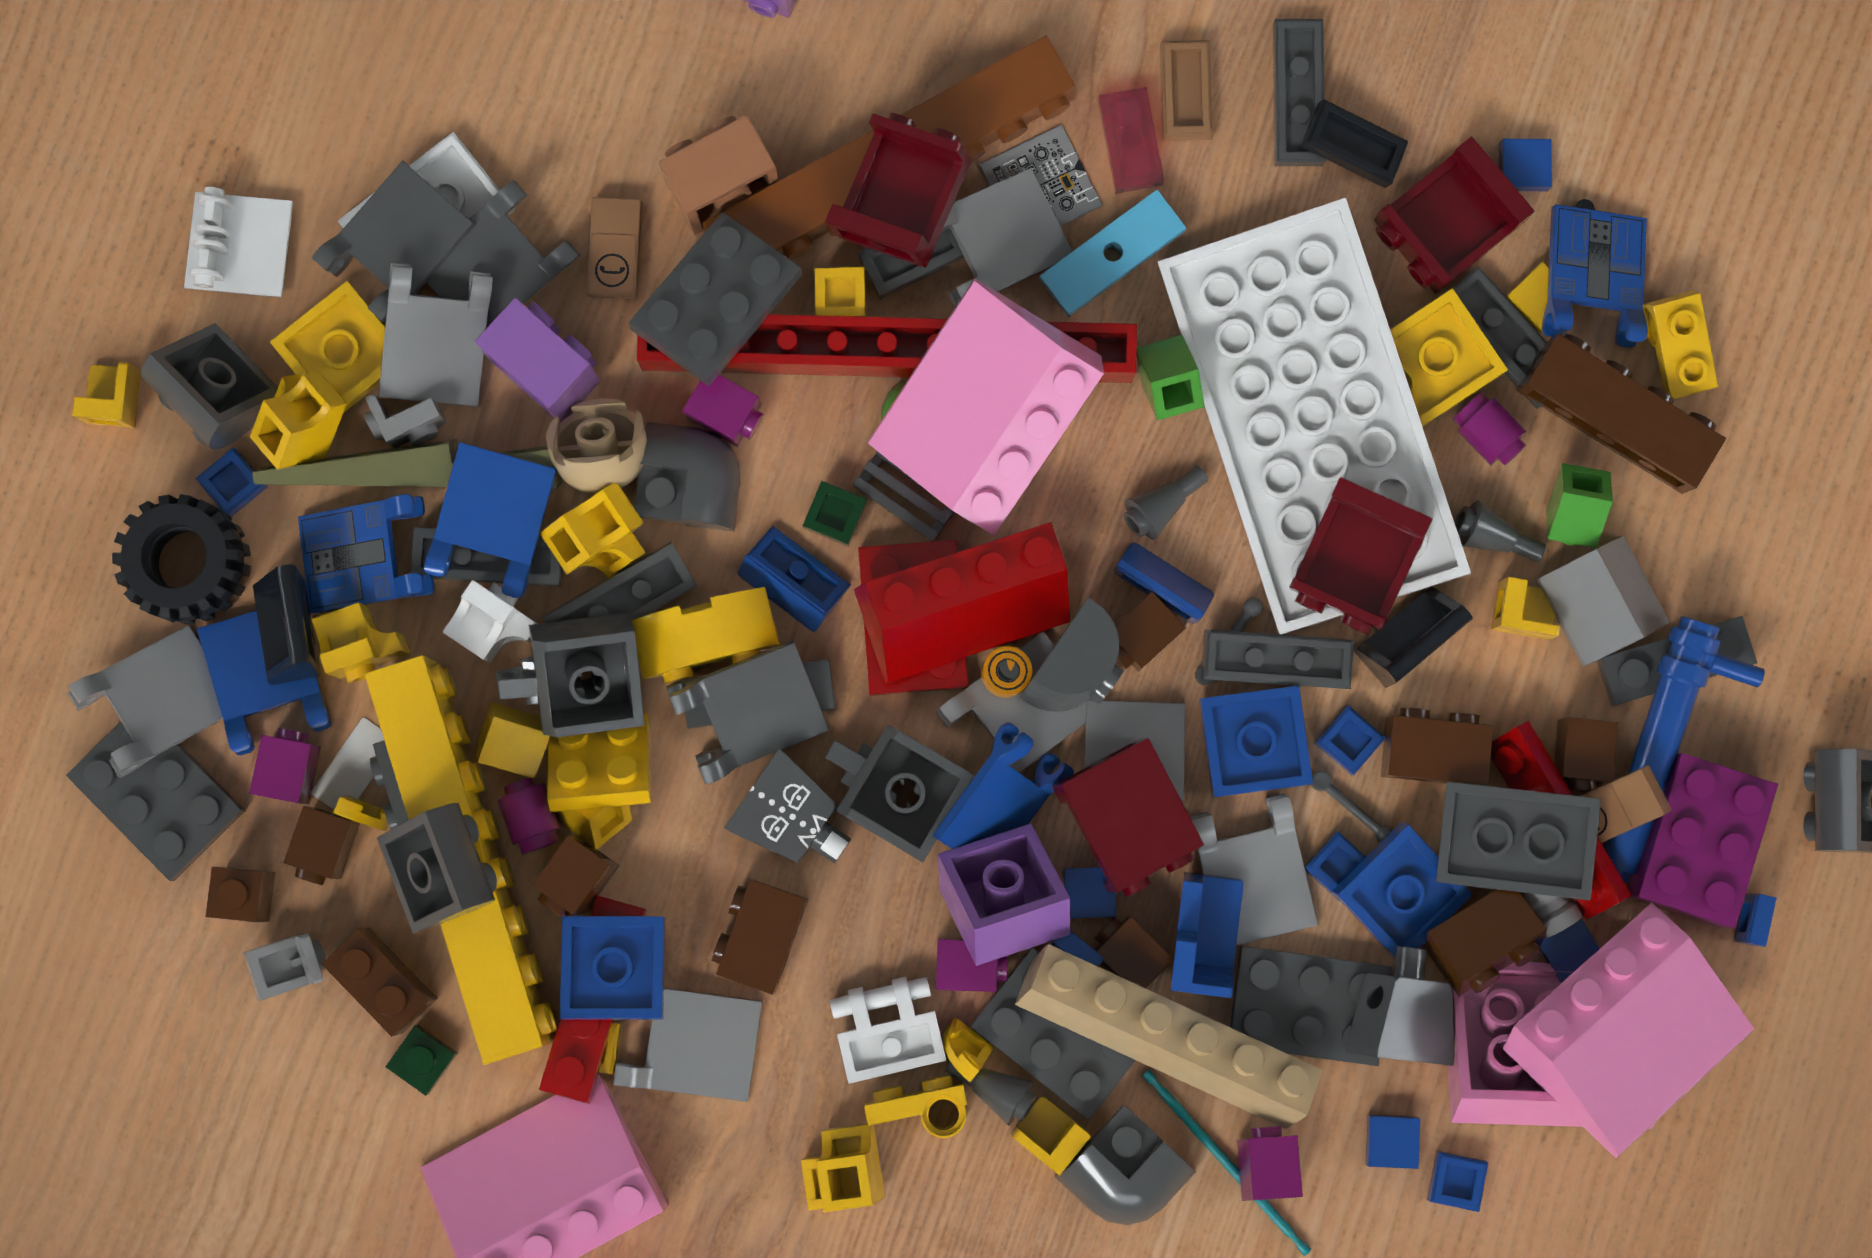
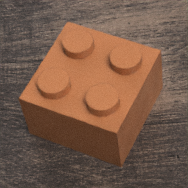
[659,115,778,235]

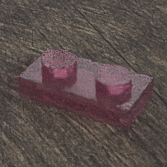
[1098,87,1164,194]

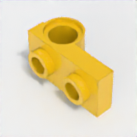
[1642,290,1718,399]
[864,1075,967,1138]

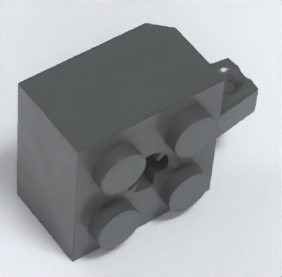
[496,613,645,737]
[824,725,974,863]

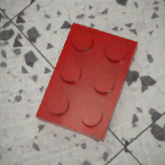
[858,540,968,696]

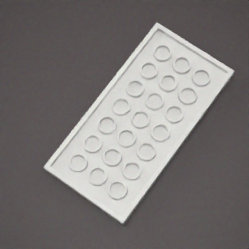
[1158,198,1471,635]

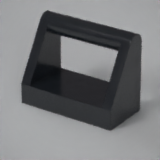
[253,564,320,685]
[1353,587,1473,688]

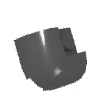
[634,422,741,532]
[1055,1104,1196,1225]

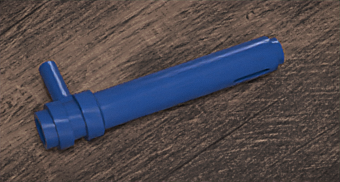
[1603,616,1765,882]

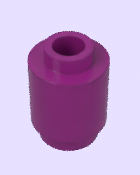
[1453,392,1527,466]
[497,778,560,855]

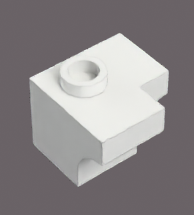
[442,580,537,664]

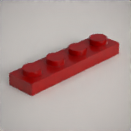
[1491,720,1632,920]
[539,895,647,1104]

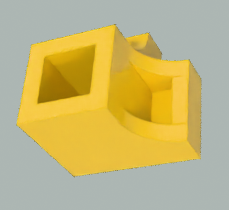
[250,371,347,470]
[540,483,646,578]
[311,602,410,683]
[801,1123,885,1213]

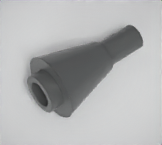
[1124,466,1208,540]
[1455,500,1546,562]
[945,1062,1037,1126]

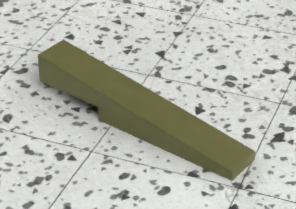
[252,439,563,488]

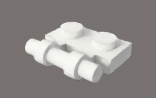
[829,976,946,1084]

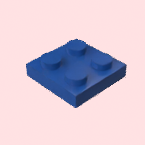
[1199,686,1313,798]
[1332,822,1473,959]
[560,916,665,1020]

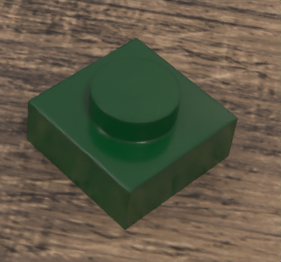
[802,480,867,547]
[385,1025,458,1096]

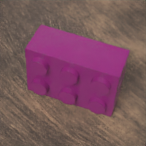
[1627,753,1778,928]

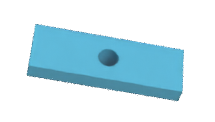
[1039,190,1186,318]

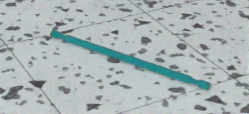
[1142,1069,1311,1256]

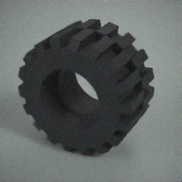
[112,494,251,624]

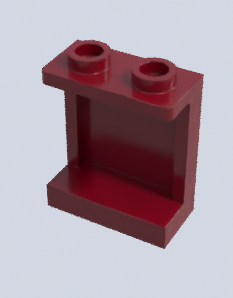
[825,113,972,268]
[1374,136,1535,294]
[1289,477,1433,635]
[1051,738,1204,896]

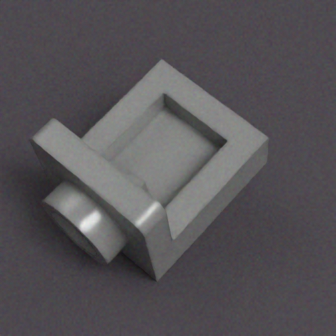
[364,394,447,448]
[243,933,326,1001]

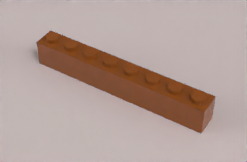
[702,35,1075,260]

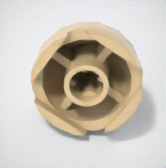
[545,398,647,493]

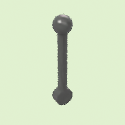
[1195,597,1263,685]
[1311,771,1393,843]

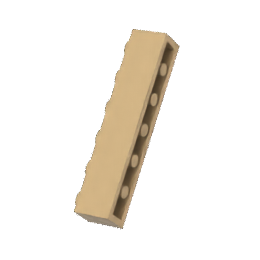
[1015,944,1322,1129]

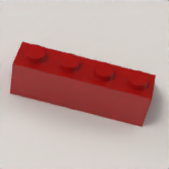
[854,522,1070,684]

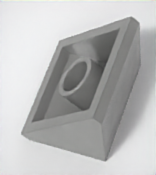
[1536,535,1670,667]

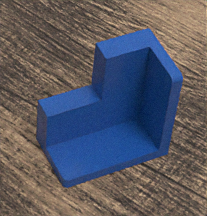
[1171,872,1243,998]

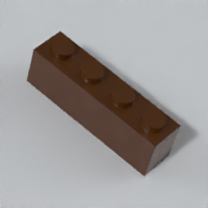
[1516,333,1727,494]

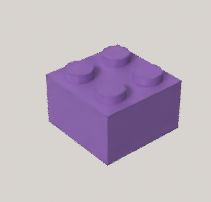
[475,298,600,423]
[938,824,1070,966]

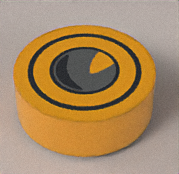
[981,646,1033,698]

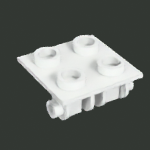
[184,187,293,298]

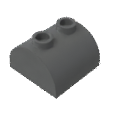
[141,323,278,450]
[1020,597,1124,712]
[1803,749,1872,853]
[377,803,497,934]

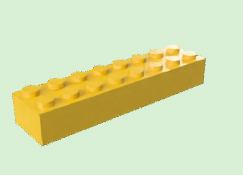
[364,655,559,1066]

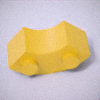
[632,587,780,684]

